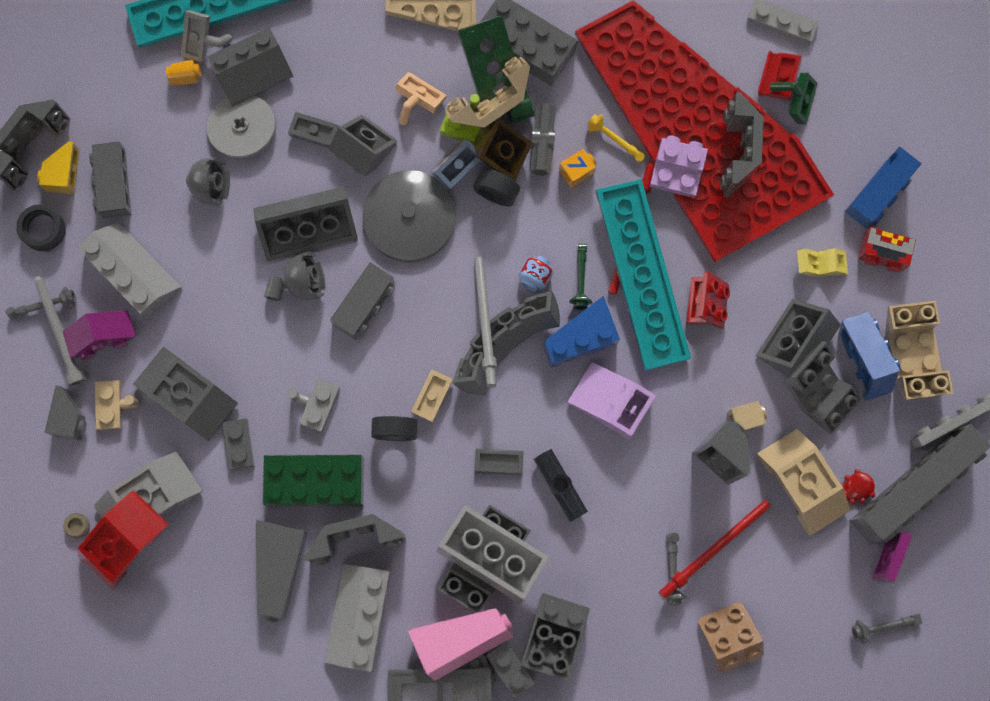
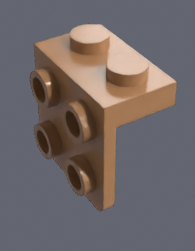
[698,602,764,673]

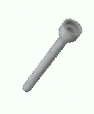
[34,276,87,386]

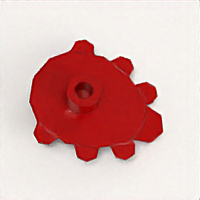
[841,469,876,505]

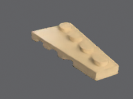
[385,0,476,31]

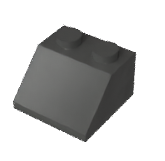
[329,115,398,176]

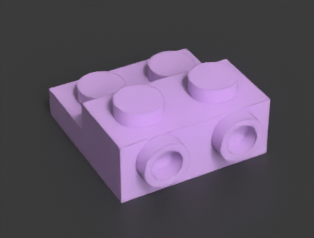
[649,136,708,198]

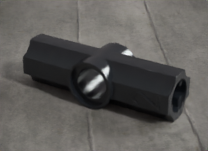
[533,449,588,522]

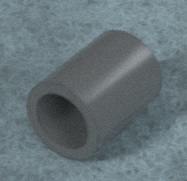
[264,276,284,301]

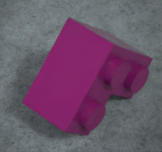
[63,310,136,360]

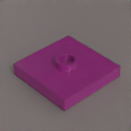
[872,532,912,583]

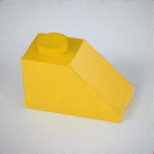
[37,142,80,194]

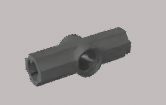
[530,103,556,176]

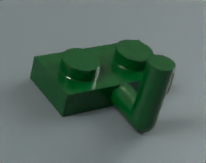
[770,73,818,125]

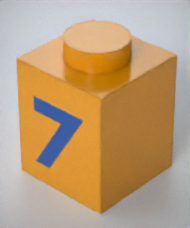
[559,149,596,189]

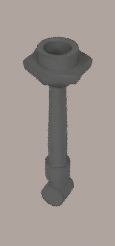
[5,286,76,320]
[662,533,687,605]
[852,614,922,645]

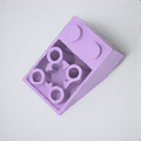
[567,362,656,440]

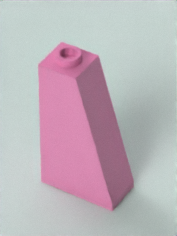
[408,608,513,681]

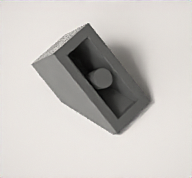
[44,385,87,440]

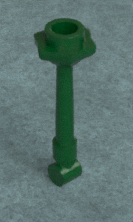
[569,243,593,310]

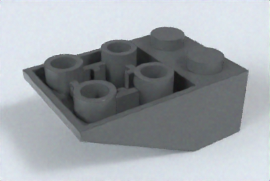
[521,593,590,682]

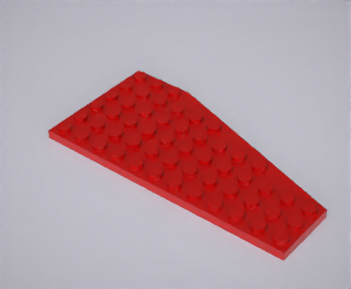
[575,0,834,263]

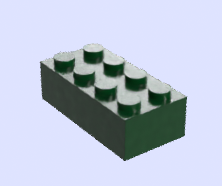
[263,455,364,507]

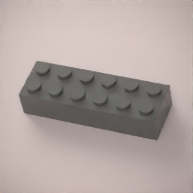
[849,424,990,543]

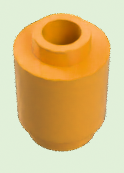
[166,60,202,87]

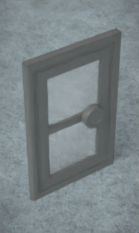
[388,667,492,701]

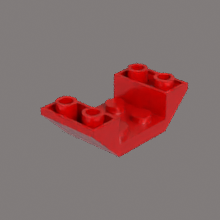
[77,490,169,590]

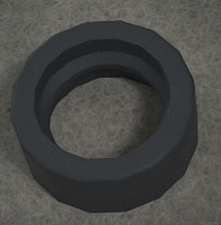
[473,169,520,207]
[16,204,66,251]
[371,416,417,441]

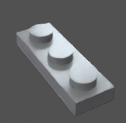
[747,0,819,45]

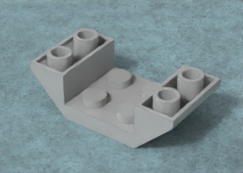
[94,451,203,518]

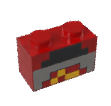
[858,227,916,272]

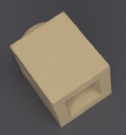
[727,401,767,432]

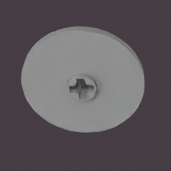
[207,95,276,158]

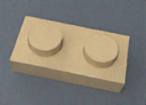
[411,369,453,423]

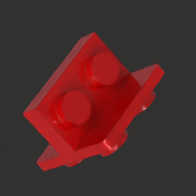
[686,271,730,329]

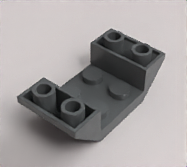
[720,93,763,198]
[0,99,70,192]
[784,341,861,434]
[133,347,239,441]
[437,505,531,613]
[305,514,406,566]

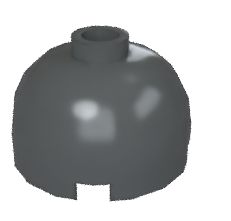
[186,158,230,205]
[282,251,326,300]

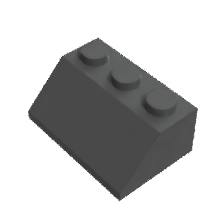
[207,27,294,106]
[756,299,841,377]

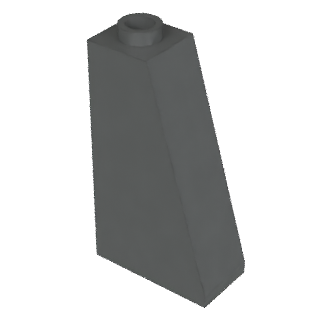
[255,520,307,623]

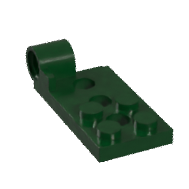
[457,15,535,124]

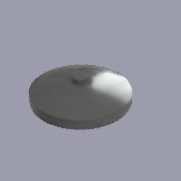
[363,170,456,262]

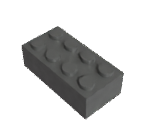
[480,0,577,86]

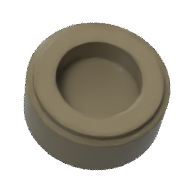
[63,513,90,538]

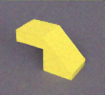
[797,248,848,276]

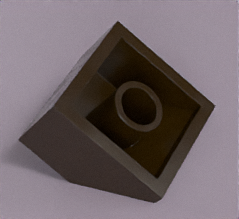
[474,118,533,181]

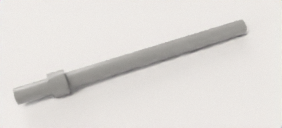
[474,257,497,388]

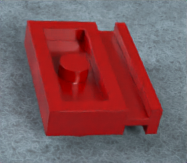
[758,51,802,101]

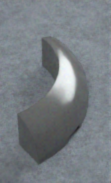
[453,291,560,395]

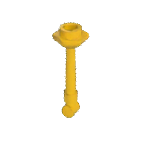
[587,114,645,161]

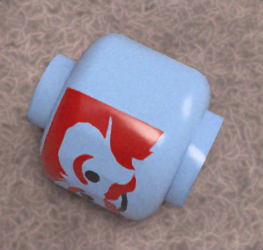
[518,256,553,292]

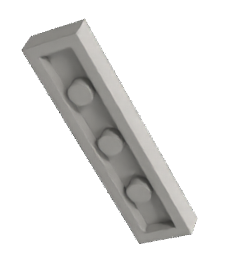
[910,393,990,449]

